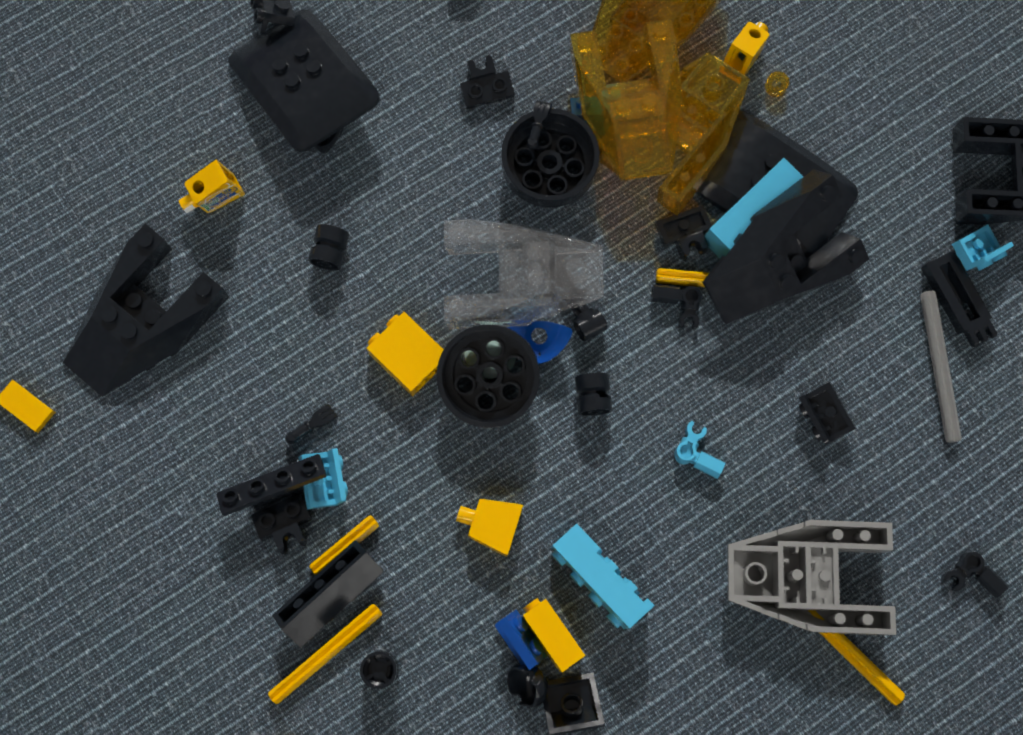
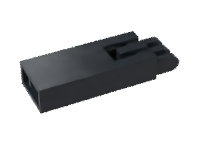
[921,251,997,347]

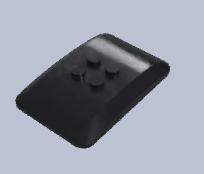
[228,10,380,152]
[686,111,858,259]

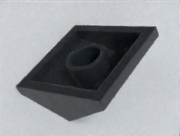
[543,673,605,735]

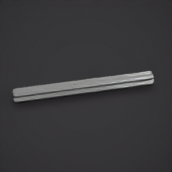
[920,291,962,443]

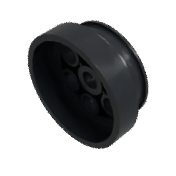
[501,108,600,208]
[437,324,540,428]

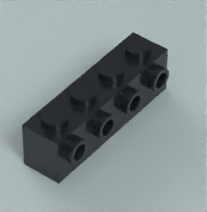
[272,540,384,648]

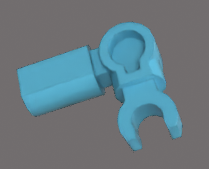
[674,421,725,479]

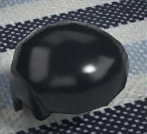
[507,664,548,708]

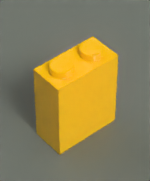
[366,312,444,397]
[522,598,585,672]

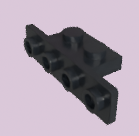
[216,454,327,516]

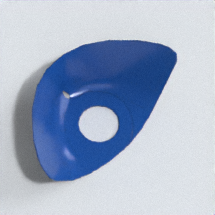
[507,321,572,364]

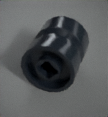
[308,224,349,271]
[575,372,612,416]
[360,651,399,689]

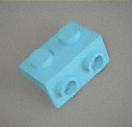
[952,224,1014,271]
[298,448,348,510]

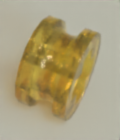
[765,71,789,97]

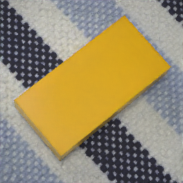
[0,380,56,433]

